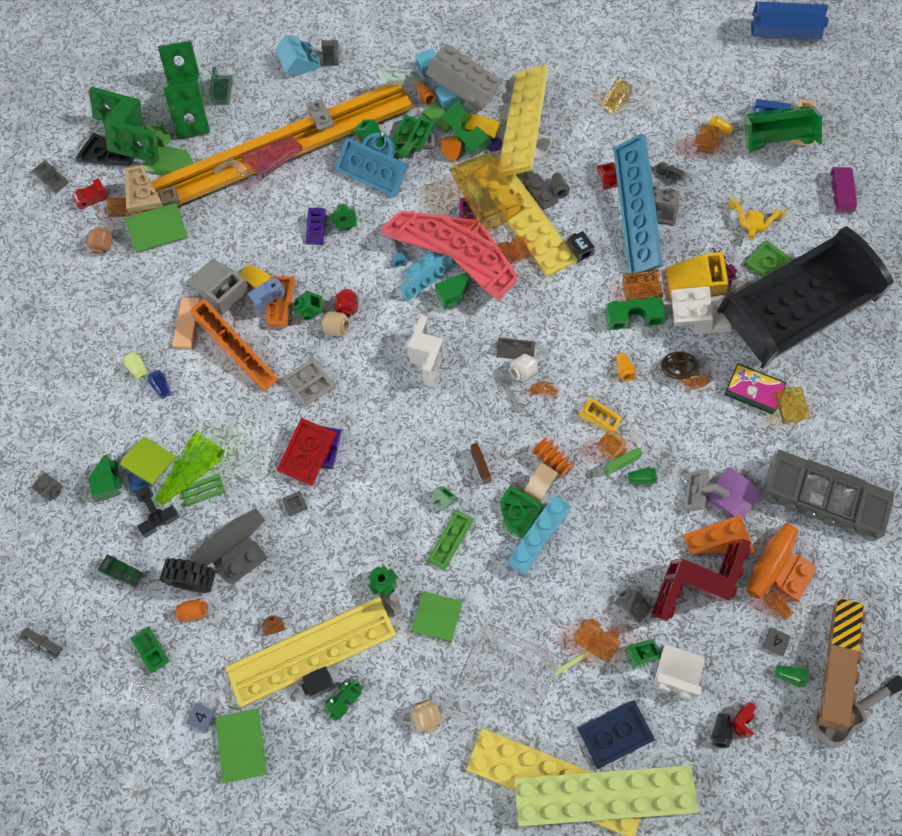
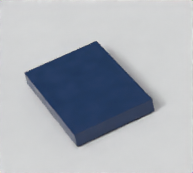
[577,700,655,770]

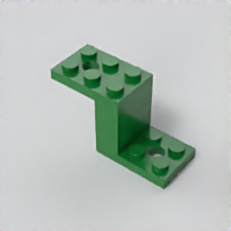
[157,40,210,139]
[88,86,159,164]

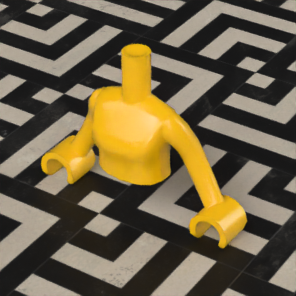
[728,197,787,240]

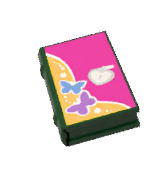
[724,363,787,415]

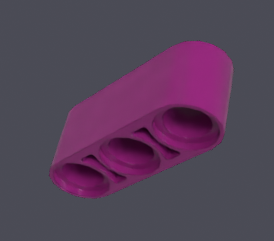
[830,167,857,212]

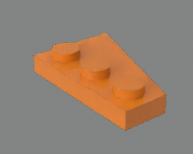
[266,276,296,328]
[683,514,755,554]

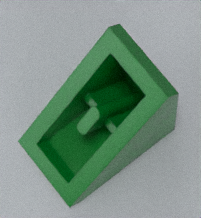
[624,639,661,671]

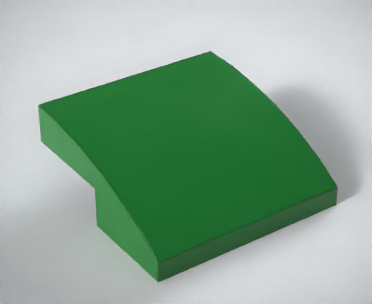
[392,114,435,152]

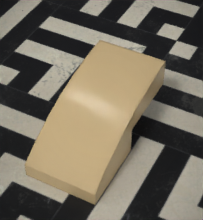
[523,462,558,503]

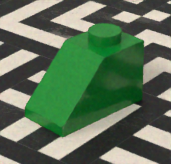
[435,272,470,309]

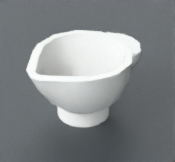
[534,134,552,159]

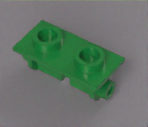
[323,678,363,722]

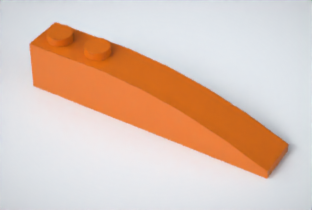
[190,298,279,392]

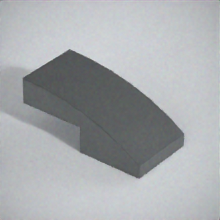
[31,160,69,193]

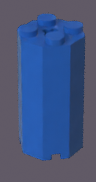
[751,1,829,40]

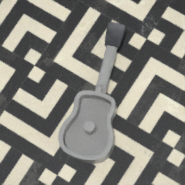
[810,675,902,748]

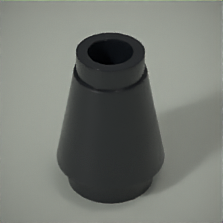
[711,713,733,748]

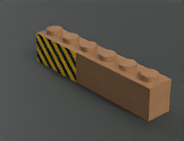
[818,598,866,732]

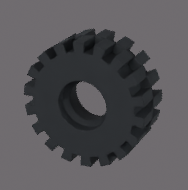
[159,558,216,593]

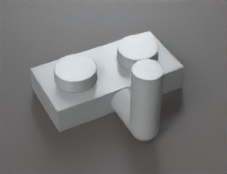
[684,469,730,511]

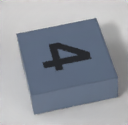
[186,703,216,732]

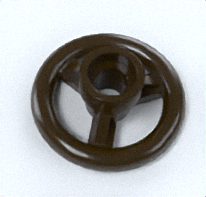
[661,351,699,380]

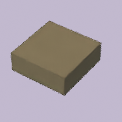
[158,186,180,206]

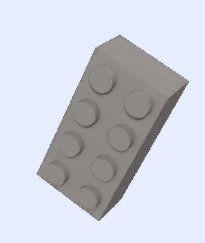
[426,44,502,112]

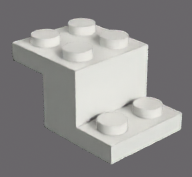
[671,286,731,334]
[406,315,444,387]

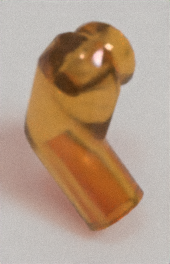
[530,381,559,397]

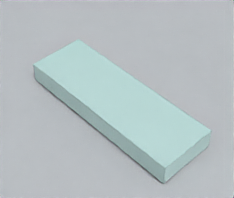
[378,68,427,86]

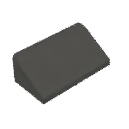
[496,337,535,359]

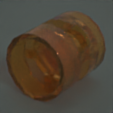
[497,236,529,264]

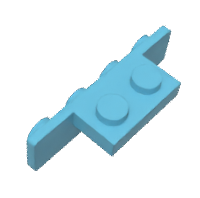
[400,251,457,301]

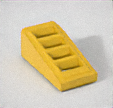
[578,397,623,433]

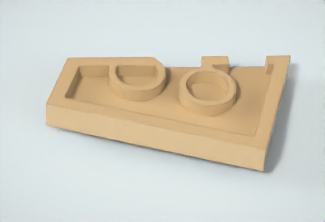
[125,165,163,213]

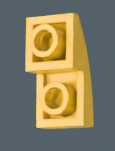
[466,114,500,138]
[239,264,273,288]

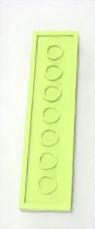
[514,765,699,827]

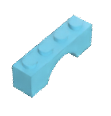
[415,48,462,111]
[508,495,571,576]

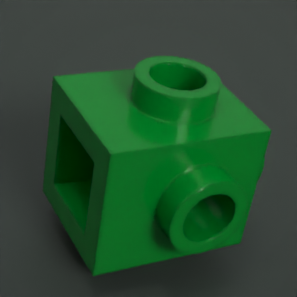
[330,204,357,231]
[294,291,323,320]
[368,565,398,598]

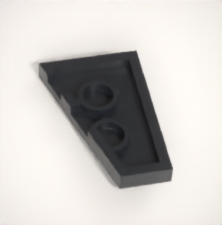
[75,132,135,166]

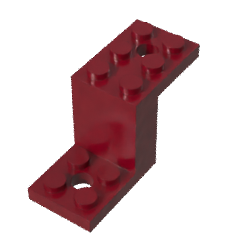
[650,539,751,622]

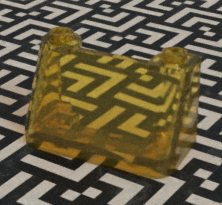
[449,152,525,232]

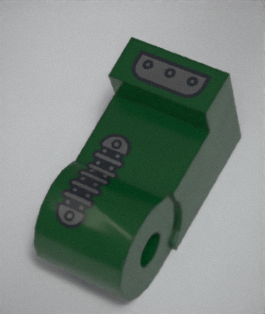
[98,554,142,587]

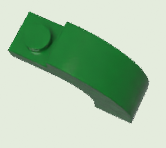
[353,119,413,160]

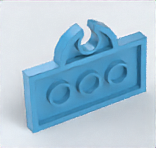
[334,133,409,197]

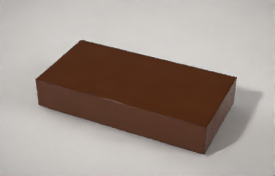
[470,442,491,485]

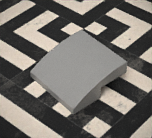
[282,358,335,407]

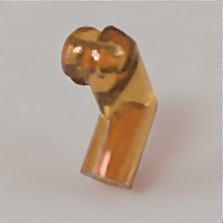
[679,374,709,389]

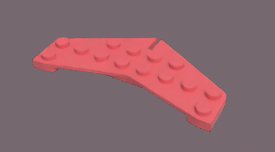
[381,211,517,301]

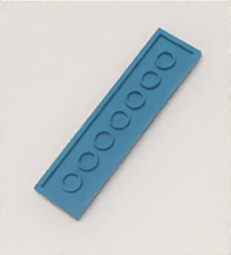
[613,133,663,277]

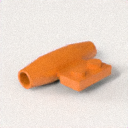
[746,523,818,602]

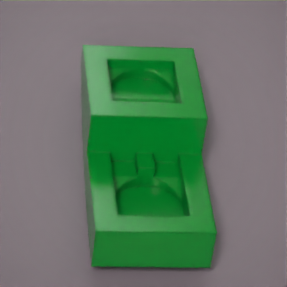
[130,626,170,674]

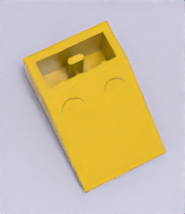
[666,252,728,300]

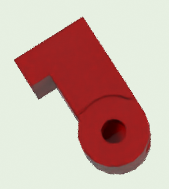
[72,178,109,210]

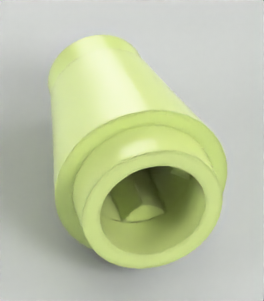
[123,352,148,381]

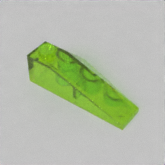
[155,430,225,505]

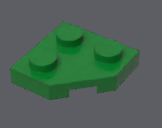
[499,486,544,540]

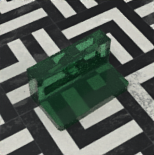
[209,67,233,105]

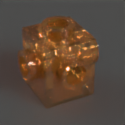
[694,124,721,154]

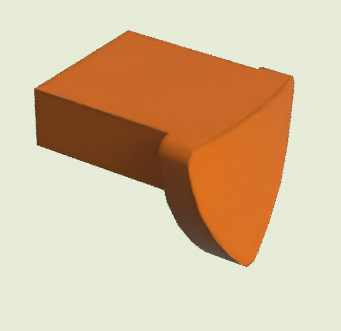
[440,136,461,162]

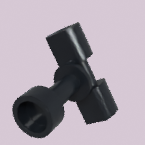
[135,487,180,538]

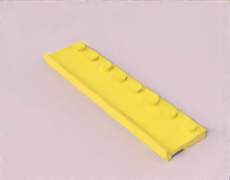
[225,597,397,708]

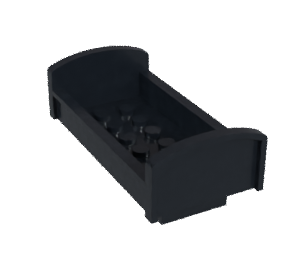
[717,226,894,369]

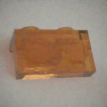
[622,270,664,301]
[572,618,621,664]

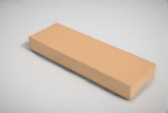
[172,298,200,349]

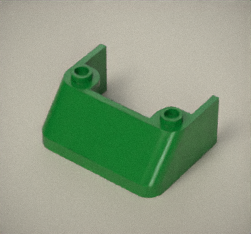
[744,106,822,153]

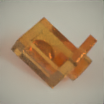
[106,193,130,217]

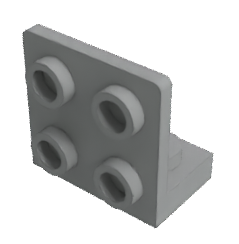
[652,185,679,225]

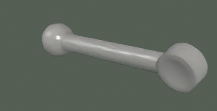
[501,379,523,413]

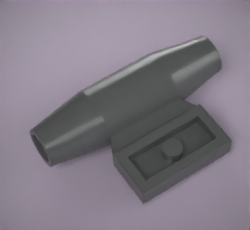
[190,508,268,583]

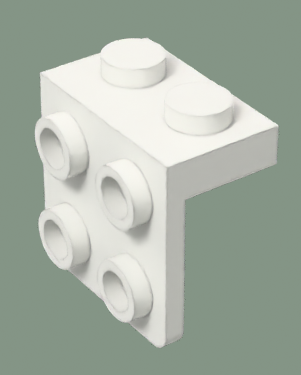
[653,645,705,700]

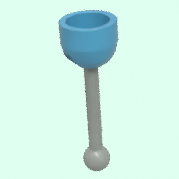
[392,239,407,268]

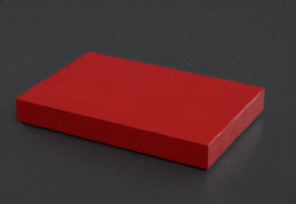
[276,418,337,487]

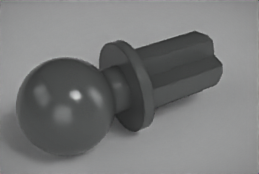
[655,162,685,181]

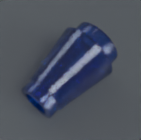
[147,370,171,399]

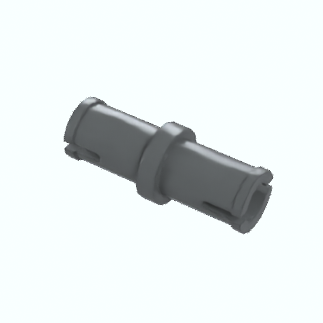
[19,627,63,659]

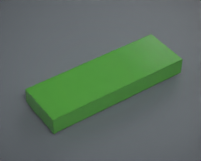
[427,510,474,571]

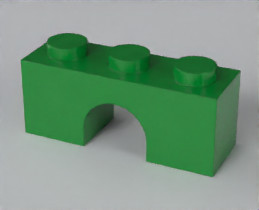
[442,100,492,156]
[605,297,666,330]

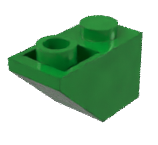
[88,454,122,502]

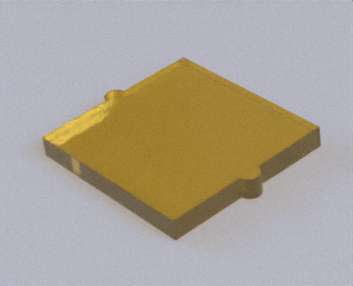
[774,386,811,424]

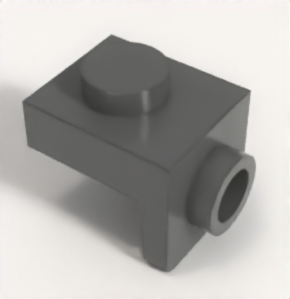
[615,588,652,623]

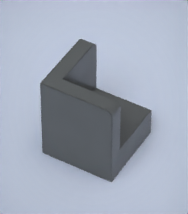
[321,40,340,66]

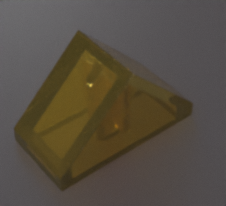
[601,76,632,115]

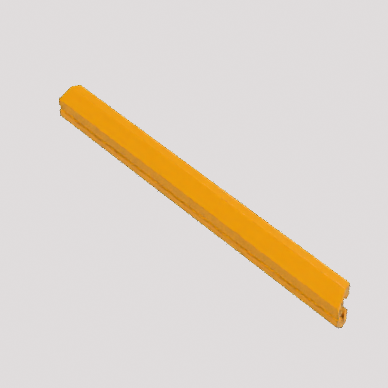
[135,85,414,214]

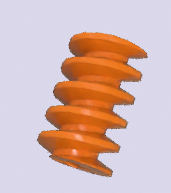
[532,437,575,479]

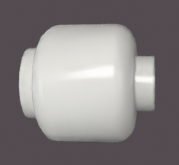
[509,354,538,382]

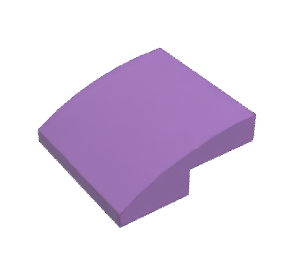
[706,467,761,519]

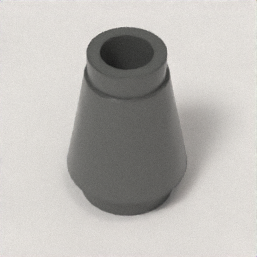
[552,173,570,199]

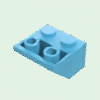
[275,35,322,76]

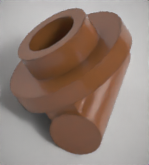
[262,615,285,636]

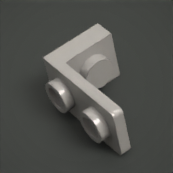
[306,99,334,131]

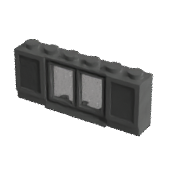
[760,449,895,541]

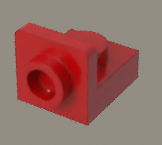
[597,162,618,190]
[731,702,757,738]

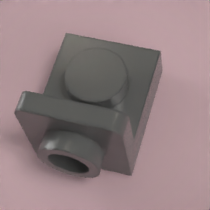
[31,472,64,502]

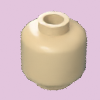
[321,311,350,336]
[411,699,442,734]

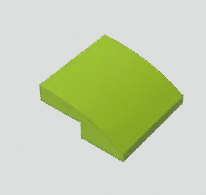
[119,437,177,486]

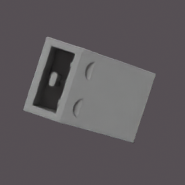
[186,259,249,314]

